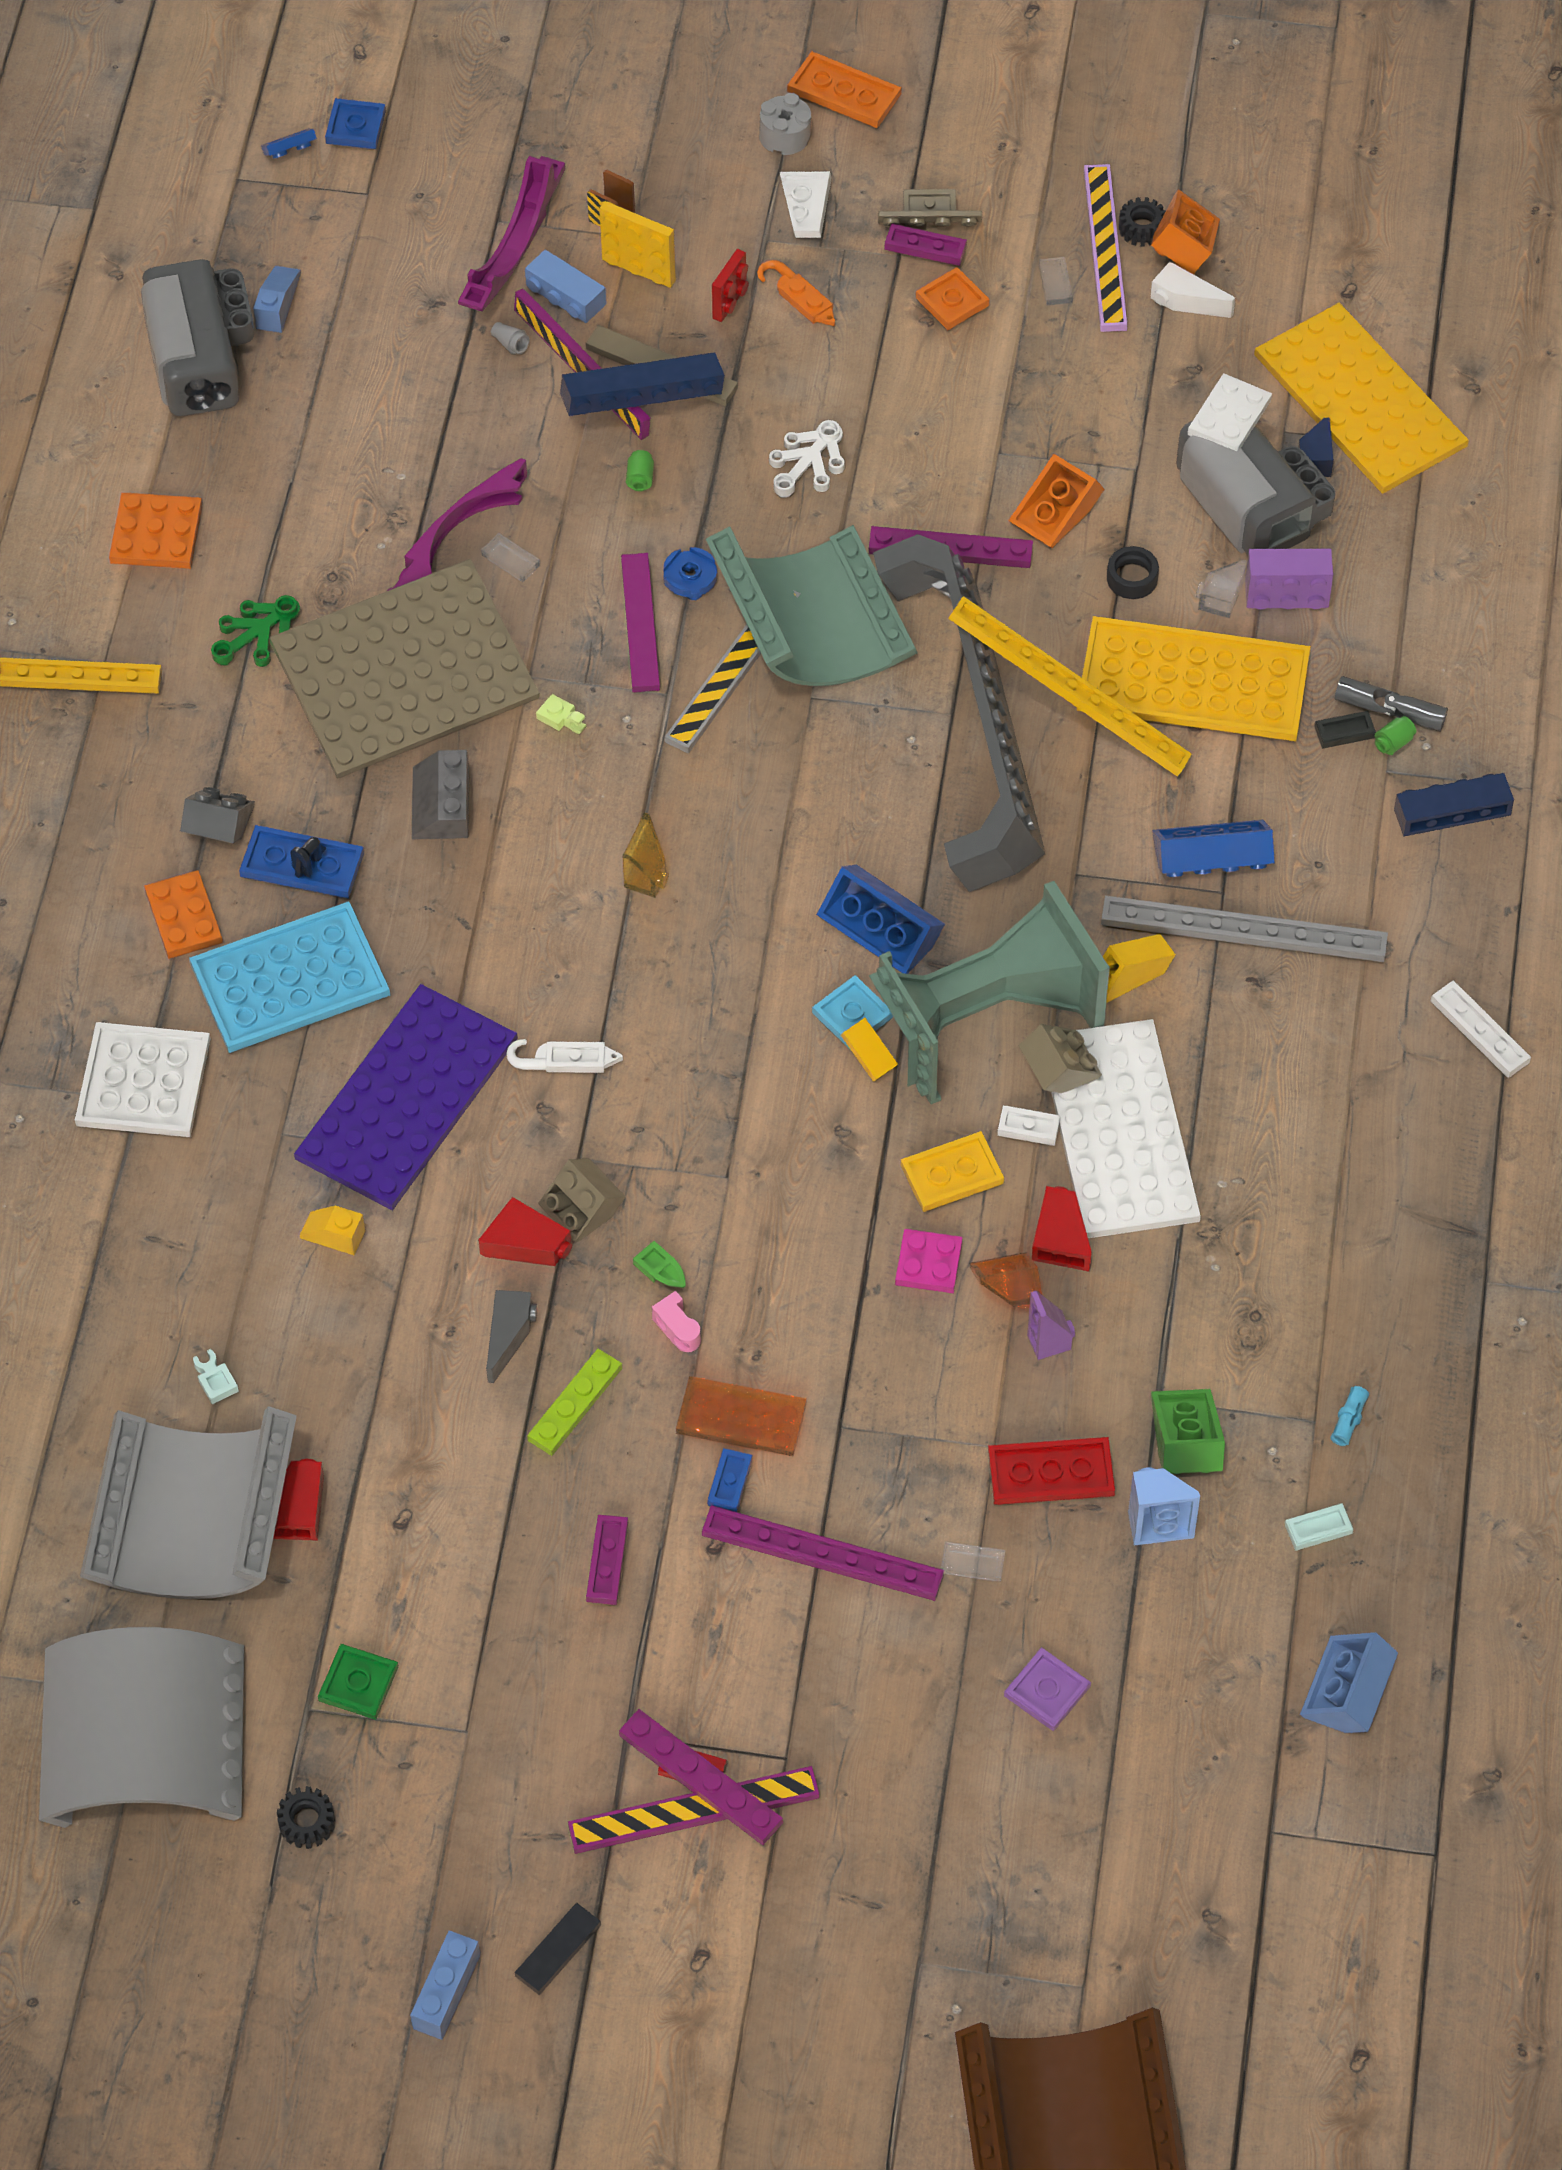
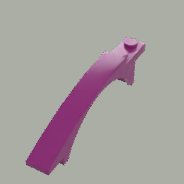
[458,156,566,312]
[387,458,527,591]

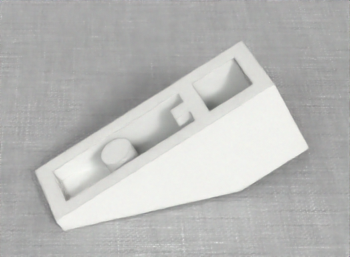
[1151,262,1235,318]

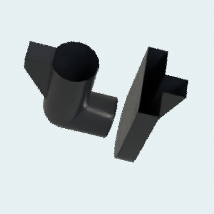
[290,837,326,878]

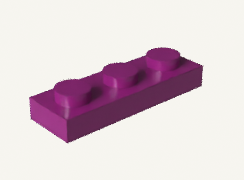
[884,224,967,266]
[586,1514,628,1605]

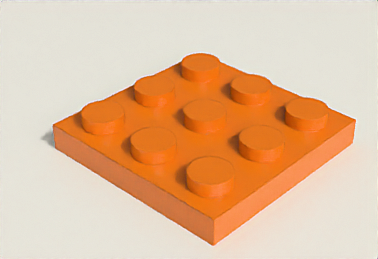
[109,492,202,569]

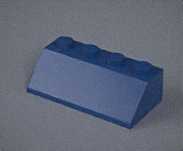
[1152,820,1275,877]
[816,864,945,974]

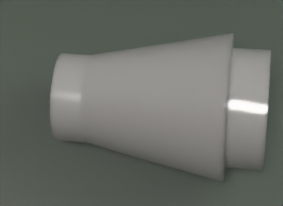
[491,322,530,354]

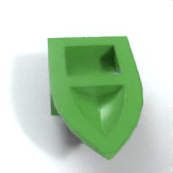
[633,1241,686,1288]

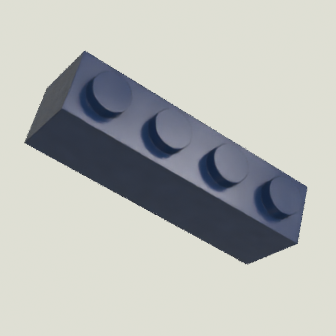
[1394,773,1514,837]

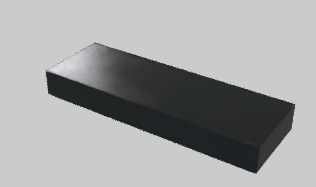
[515,1902,601,1995]

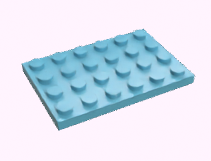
[189,901,390,1053]

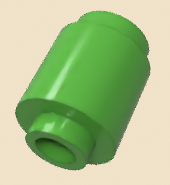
[626,450,654,491]
[1375,716,1416,755]

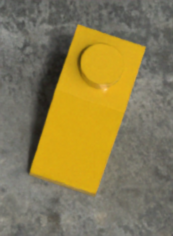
[299,1205,365,1255]

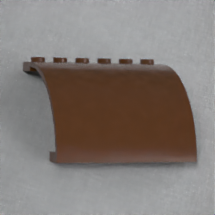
[955,2007,1186,2170]

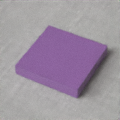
[1004,1647,1091,1731]

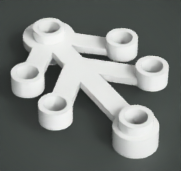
[769,420,845,498]

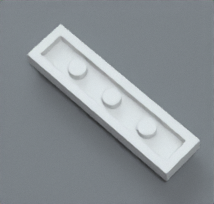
[1431,981,1531,1078]

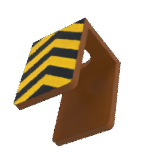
[587,170,635,226]

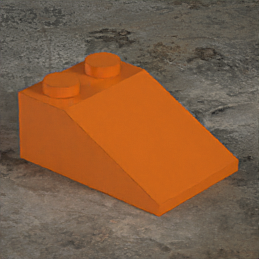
[1151,189,1220,275]
[1008,454,1105,548]

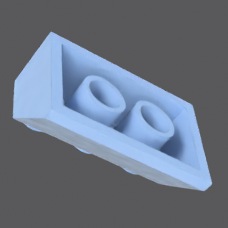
[1128,1467,1200,1546]

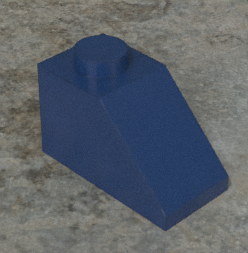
[1298,418,1334,477]

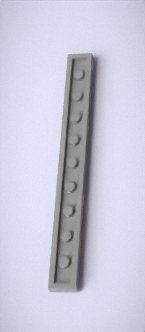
[1101,895,1388,962]

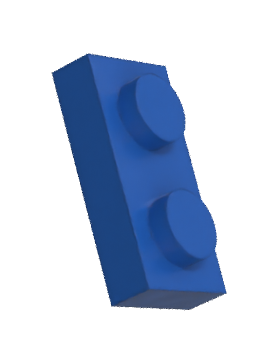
[261,128,317,159]
[707,1448,752,1512]

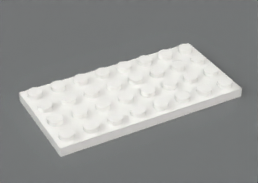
[1051,1019,1200,1238]

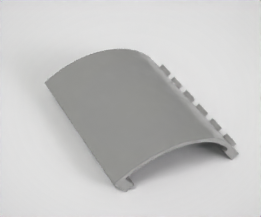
[80,1406,297,1599]
[39,1627,244,1828]

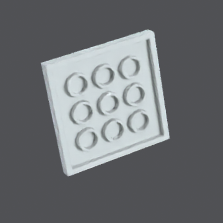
[75,1022,211,1137]

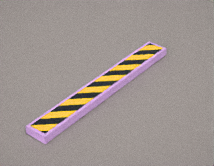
[1084,164,1127,332]

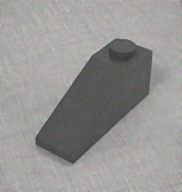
[486,1290,537,1383]

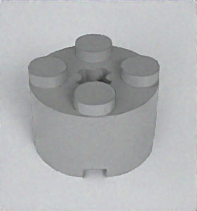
[759,93,811,155]

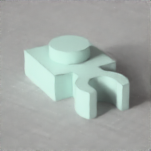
[193,1349,239,1404]

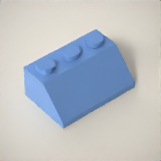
[1300,1632,1398,1733]

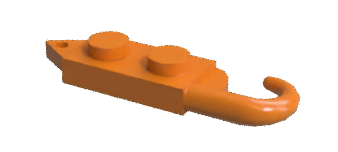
[757,260,835,326]

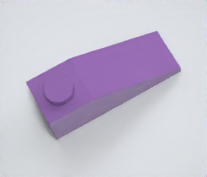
[1027,1291,1075,1360]

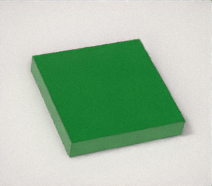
[318,1644,399,1720]

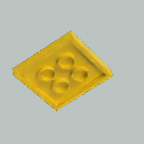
[599,201,676,288]

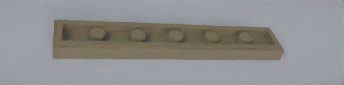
[586,325,738,407]

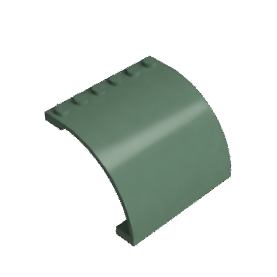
[706,525,918,686]

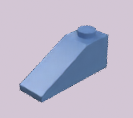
[253,266,301,333]

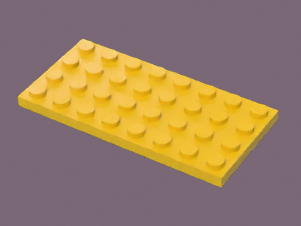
[1254,302,1469,494]
[1077,616,1311,741]

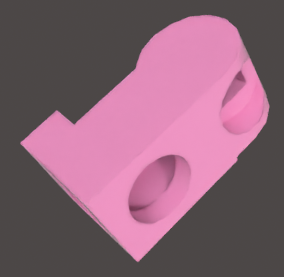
[652,1291,701,1352]

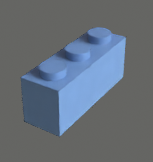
[525,250,606,323]
[410,1930,480,2040]

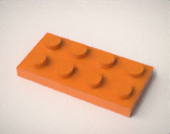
[787,51,902,128]

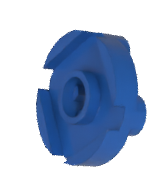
[663,547,717,600]

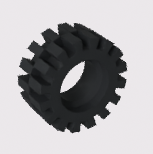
[1119,197,1166,247]
[277,1786,335,1849]

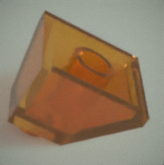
[969,1252,1042,1309]

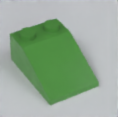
[1151,1389,1225,1474]

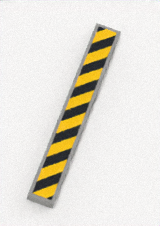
[665,590,801,754]

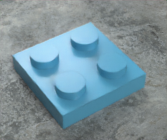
[812,975,893,1049]

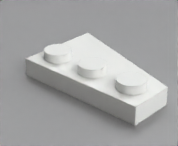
[780,171,832,238]

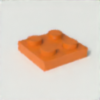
[916,267,989,330]

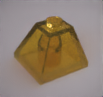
[622,812,669,898]

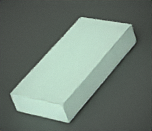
[1285,1503,1353,1551]

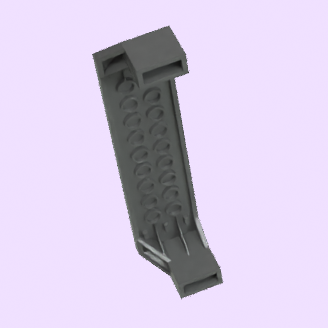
[873,534,1046,892]

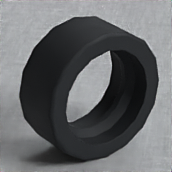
[1106,546,1159,599]

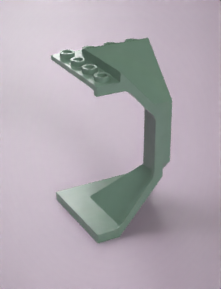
[869,881,1110,1104]

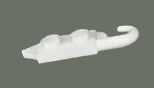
[507,1039,623,1073]

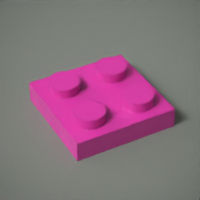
[895,1229,963,1294]

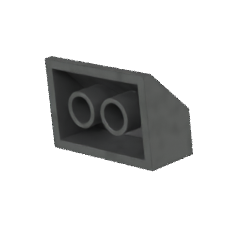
[412,750,469,839]

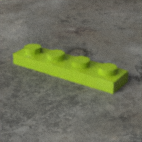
[527,1348,622,1456]

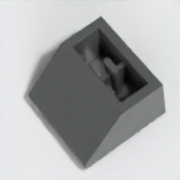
[180,787,255,843]

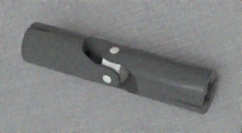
[1334,676,1448,732]

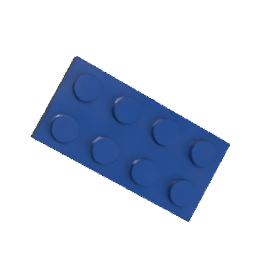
[239,825,364,899]

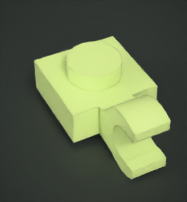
[536,694,586,734]

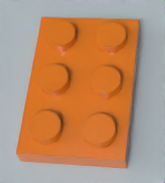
[144,870,223,959]

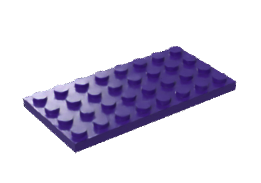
[294,984,518,1211]

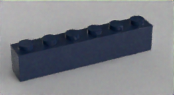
[560,352,725,416]

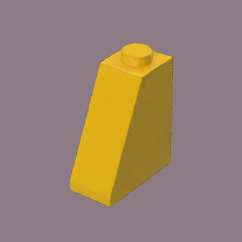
[1103,934,1176,1003]

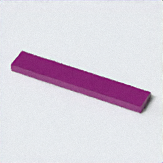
[621,553,660,692]

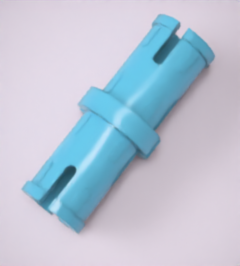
[1330,1386,1369,1446]

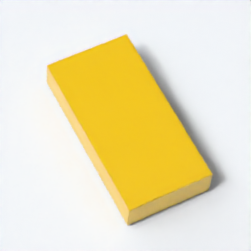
[841,1018,898,1082]

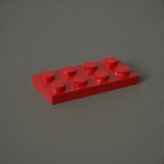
[988,1437,1115,1505]

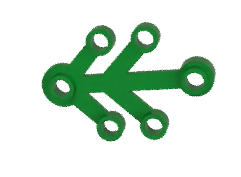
[211,595,300,667]

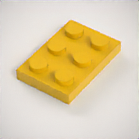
[901,1131,1004,1212]

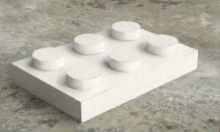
[1188,373,1272,451]

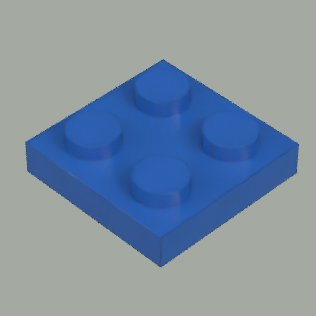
[325,98,386,149]

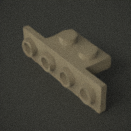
[878,189,982,226]

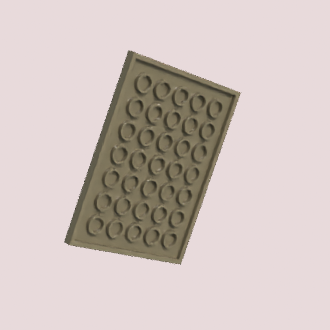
[270,559,540,779]

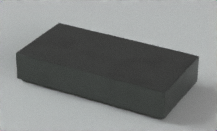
[1314,711,1376,749]

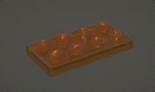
[676,1376,807,1456]

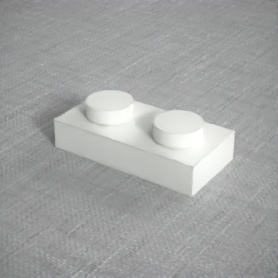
[997,1105,1060,1146]

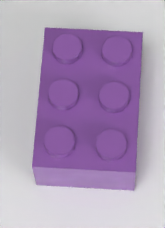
[1245,549,1333,609]

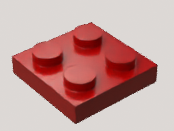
[712,249,749,322]

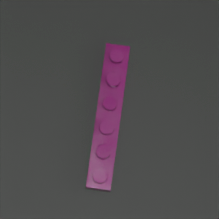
[868,526,1033,568]
[619,1709,783,1845]

